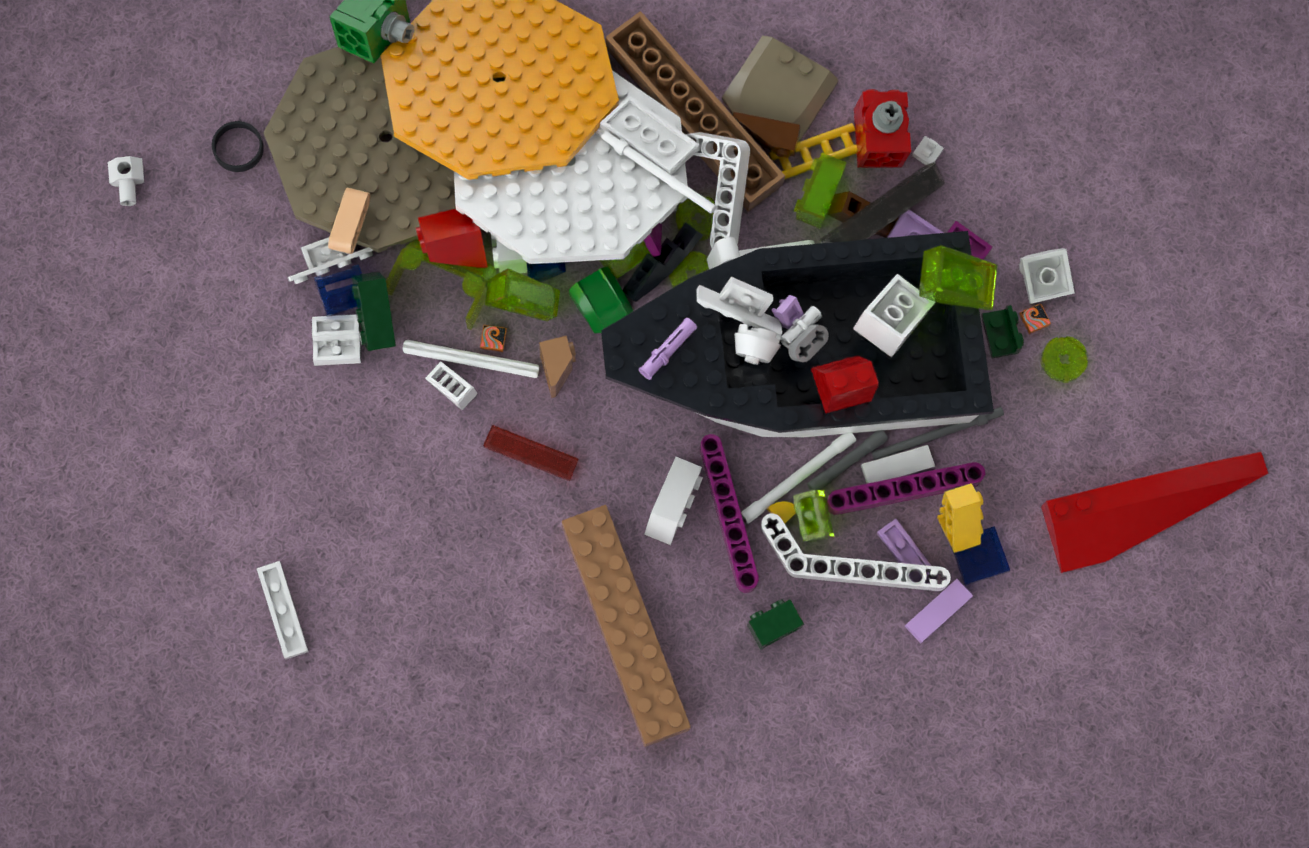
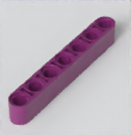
[700,434,759,593]
[826,462,985,515]

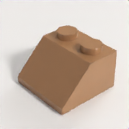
[539,336,576,398]

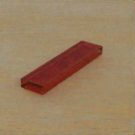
[483,425,579,482]

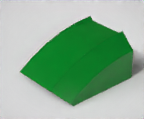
[569,266,633,334]

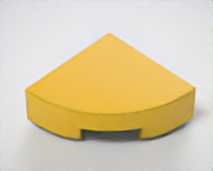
[767,501,801,524]

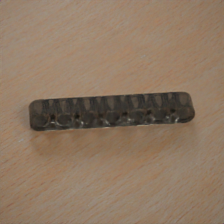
[819,162,945,243]

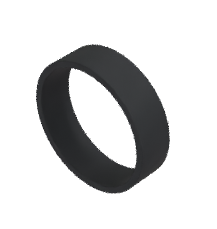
[212,121,264,172]

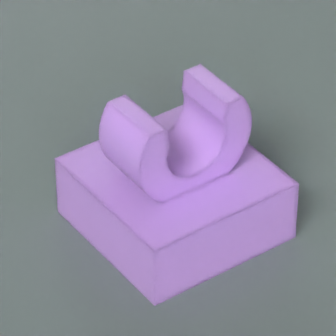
[772,295,804,329]

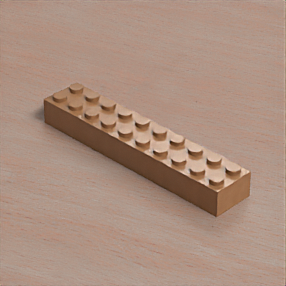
[606,11,785,212]
[562,505,691,747]

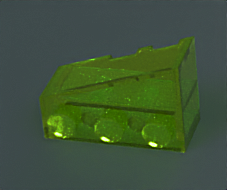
[793,153,847,229]
[485,268,560,321]

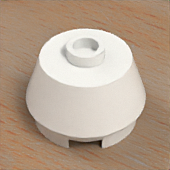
[735,324,781,365]

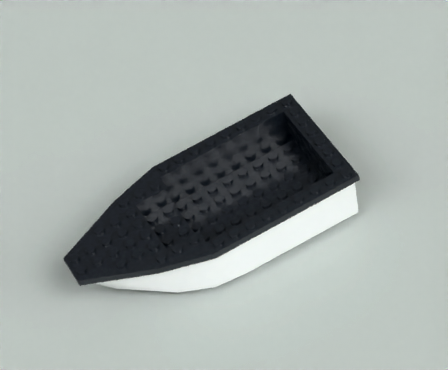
[601,231,994,437]

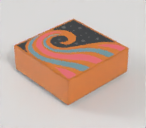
[1019,303,1051,334]
[480,325,507,352]

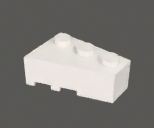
[644,457,703,545]

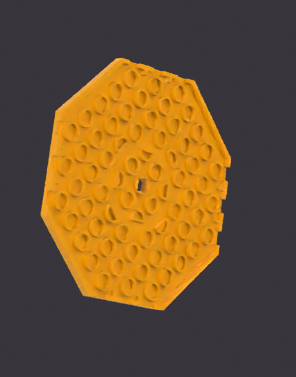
[381,0,619,180]

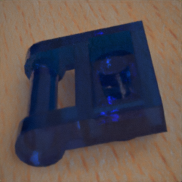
[314,264,362,317]

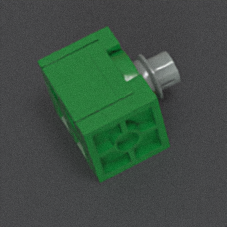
[329,0,414,63]

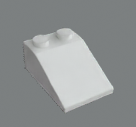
[853,274,935,357]

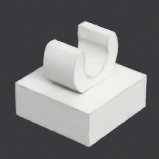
[912,136,944,168]

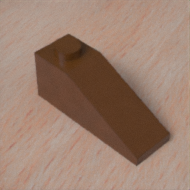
[733,112,800,158]
[828,191,899,238]

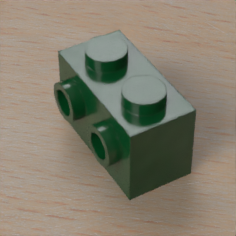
[747,599,804,650]

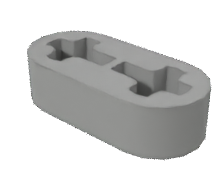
[789,324,828,362]

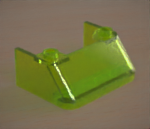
[386,239,496,330]

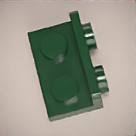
[981,305,1024,359]

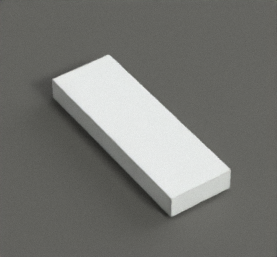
[861,445,935,484]

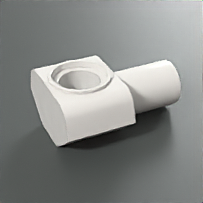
[108,156,144,206]

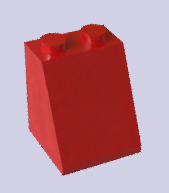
[415,209,488,268]
[811,356,879,413]

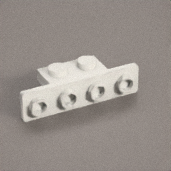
[287,237,373,284]
[697,277,782,336]

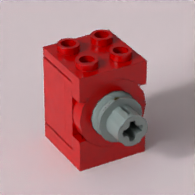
[854,89,911,168]

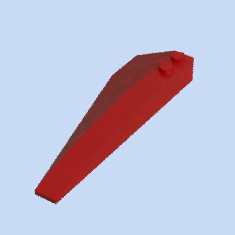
[1041,452,1268,573]

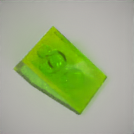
[919,245,997,310]

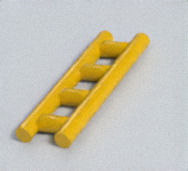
[769,123,857,180]

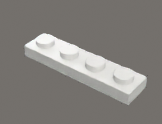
[257,561,309,660]

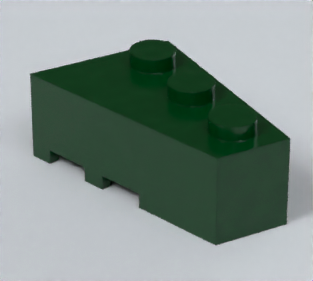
[351,271,396,351]

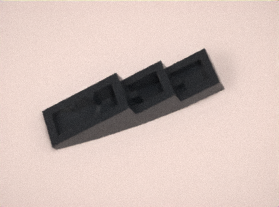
[622,222,703,302]

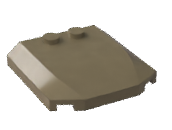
[722,35,839,142]

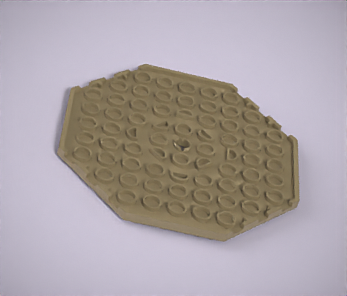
[263,44,456,253]

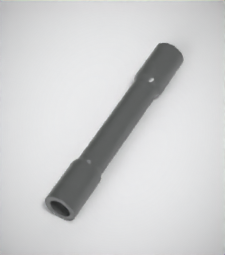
[807,430,888,494]

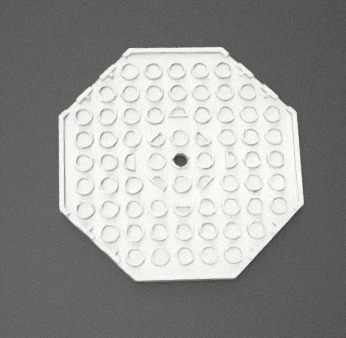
[454,71,688,264]

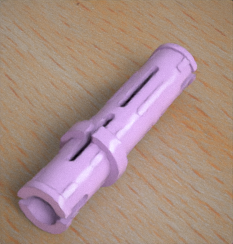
[639,318,697,380]

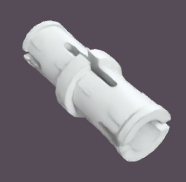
[780,306,822,348]

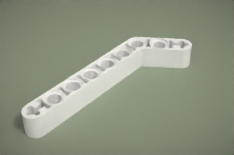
[761,514,951,591]

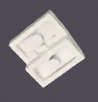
[312,314,361,366]

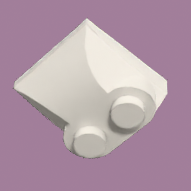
[1019,248,1074,304]

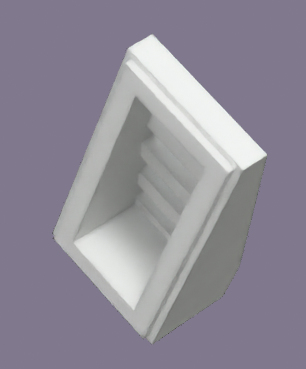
[425,361,477,410]

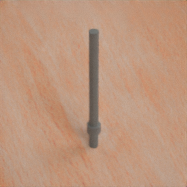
[871,407,1004,460]

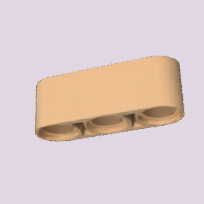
[328,187,371,254]

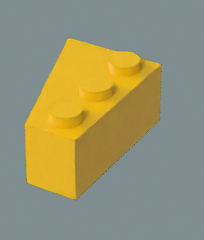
[937,483,984,553]

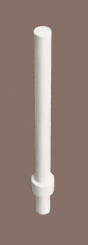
[601,131,716,213]

